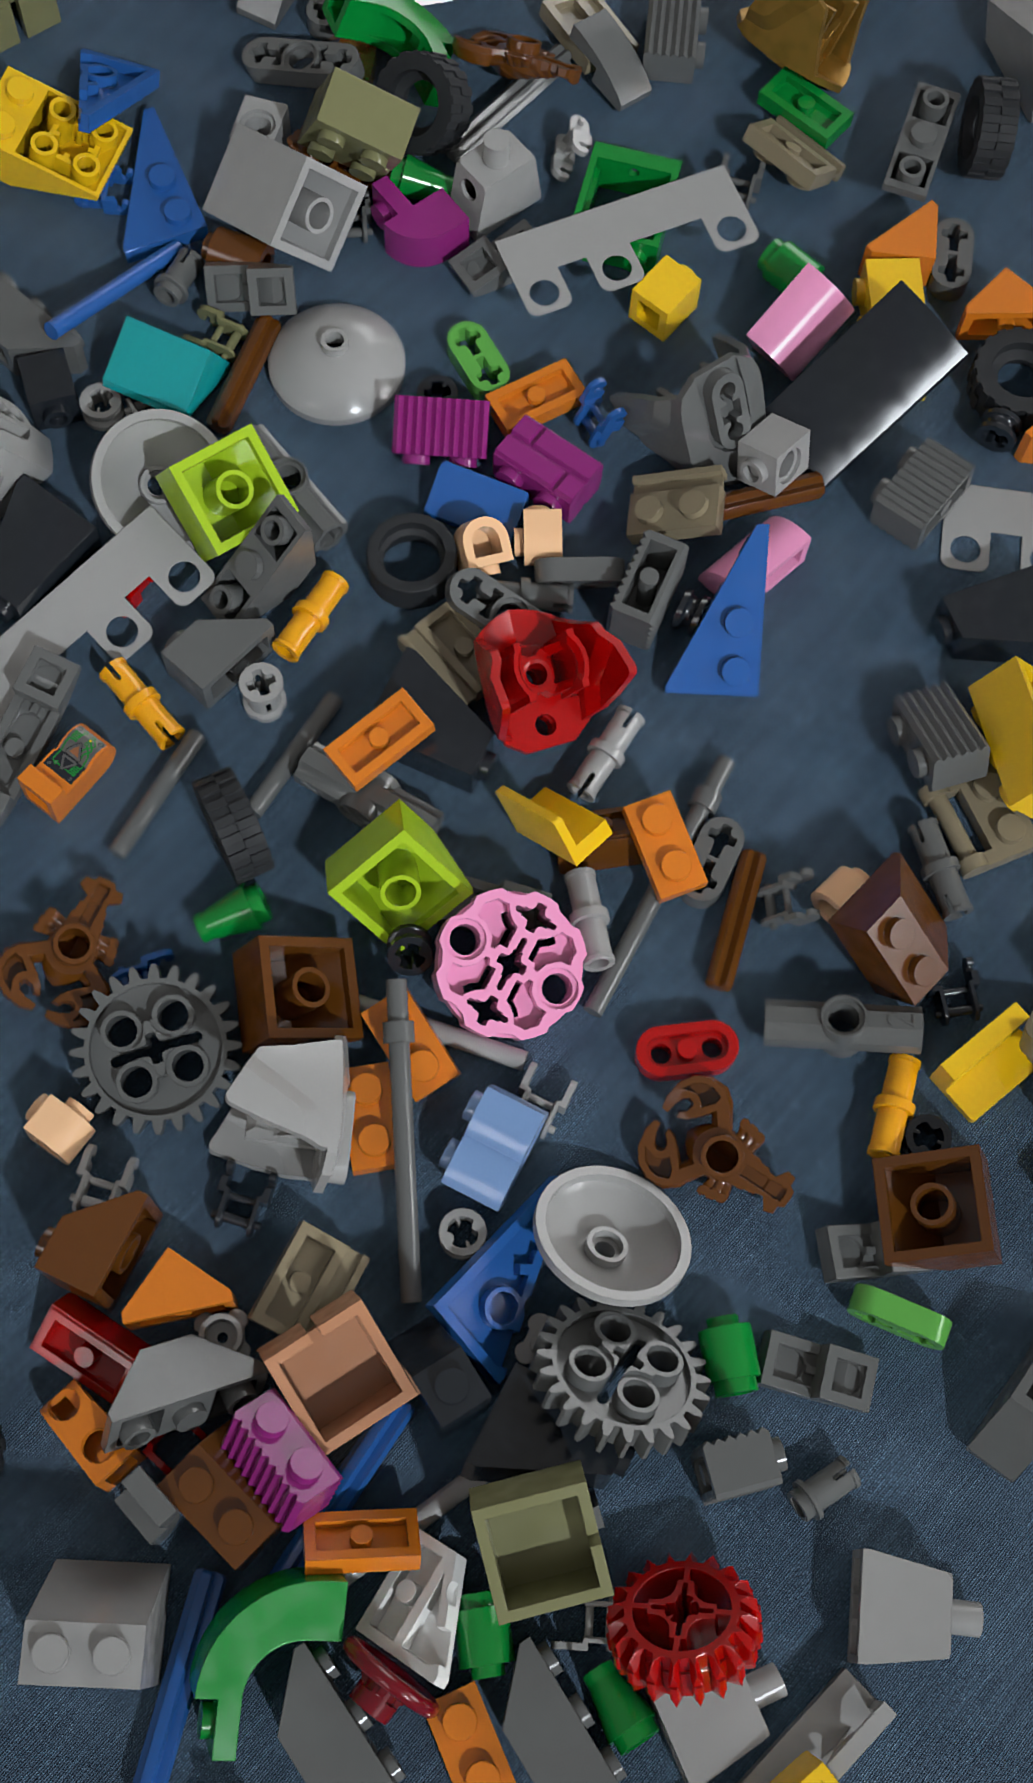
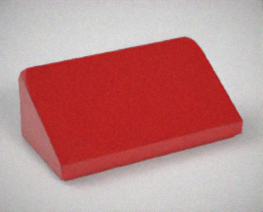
[29,1293,151,1404]

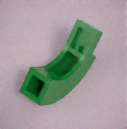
[321,0,453,107]
[189,1566,348,1761]

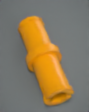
[272,570,349,663]
[99,657,186,750]
[866,1053,921,1158]

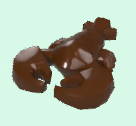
[452,30,582,85]
[0,876,124,1029]
[638,1075,795,1214]

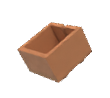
[257,1289,418,1455]

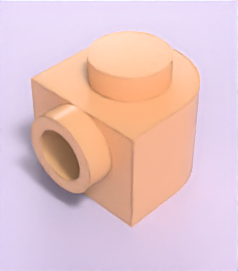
[514,505,563,566]
[453,516,514,576]
[811,866,870,923]
[23,1093,96,1165]

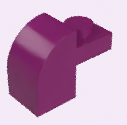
[371,175,469,267]

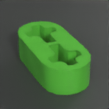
[447,321,510,400]
[847,1283,953,1350]

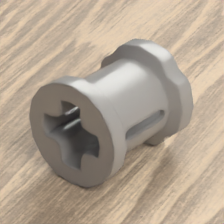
[239,662,287,723]

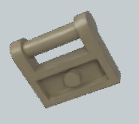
[917,762,1033,879]

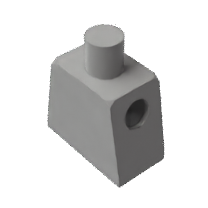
[451,128,541,241]
[847,1548,984,1665]
[644,1662,788,1783]

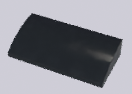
[765,280,969,488]

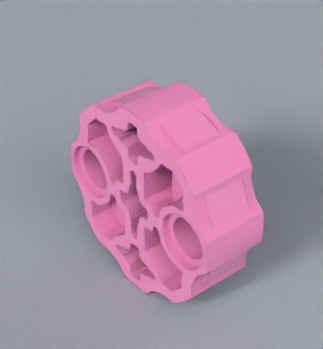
[431,888,587,1041]

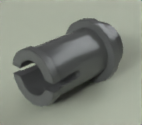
[154,247,205,307]
[787,1455,861,1522]

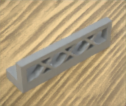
[737,1668,897,1783]

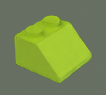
[155,423,299,562]
[325,799,473,951]

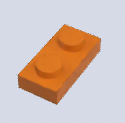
[485,358,585,437]
[323,687,436,792]
[622,790,708,904]
[361,987,462,1102]
[347,1061,394,1176]
[302,1508,421,1575]
[427,1680,516,1783]

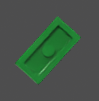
[757,66,854,149]

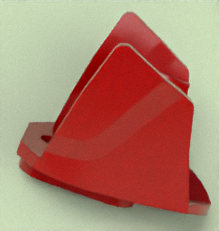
[473,609,637,755]

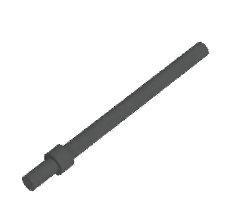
[583,755,735,1018]
[382,979,422,1303]

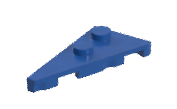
[78,48,160,134]
[123,107,208,264]
[664,524,770,697]
[425,1176,558,1384]

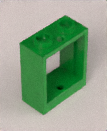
[573,141,682,274]

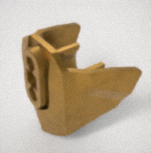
[736,0,869,93]

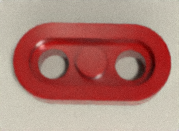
[634,1020,739,1082]

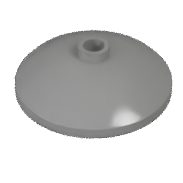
[268,303,406,426]
[89,409,219,549]
[533,1166,692,1307]

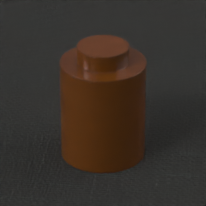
[201,226,275,263]

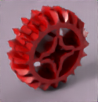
[606,1551,764,1708]

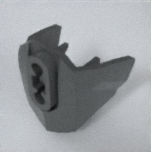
[610,332,766,486]

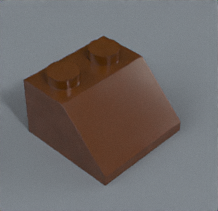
[828,852,948,1006]
[232,935,364,1054]
[872,1144,1003,1271]
[34,1190,163,1312]
[157,1417,282,1572]

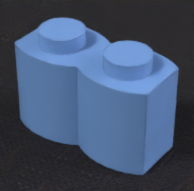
[438,1084,549,1212]

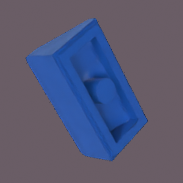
[423,460,529,545]

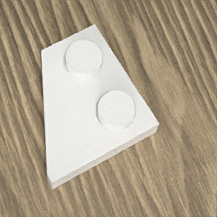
[355,1529,467,1690]

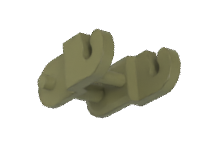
[181,305,249,363]

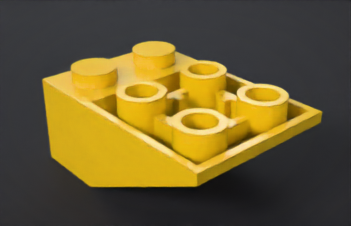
[0,66,133,201]

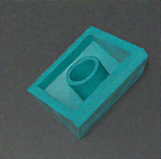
[103,316,231,416]

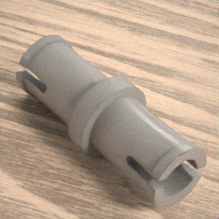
[567,705,645,802]
[564,867,615,972]

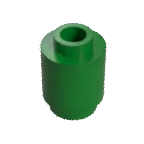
[757,238,825,293]
[697,1314,761,1398]
[455,1590,516,1681]

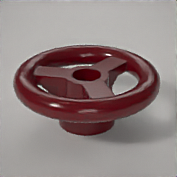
[343,1636,440,1725]

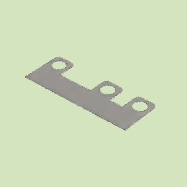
[495,165,759,316]
[940,485,1033,572]
[0,505,215,721]

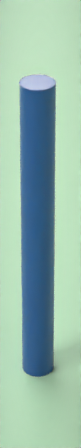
[44,240,183,340]

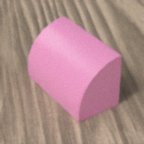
[746,262,855,381]
[698,516,812,595]

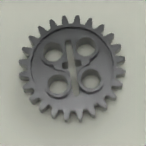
[69,964,243,1135]
[530,1297,711,1459]

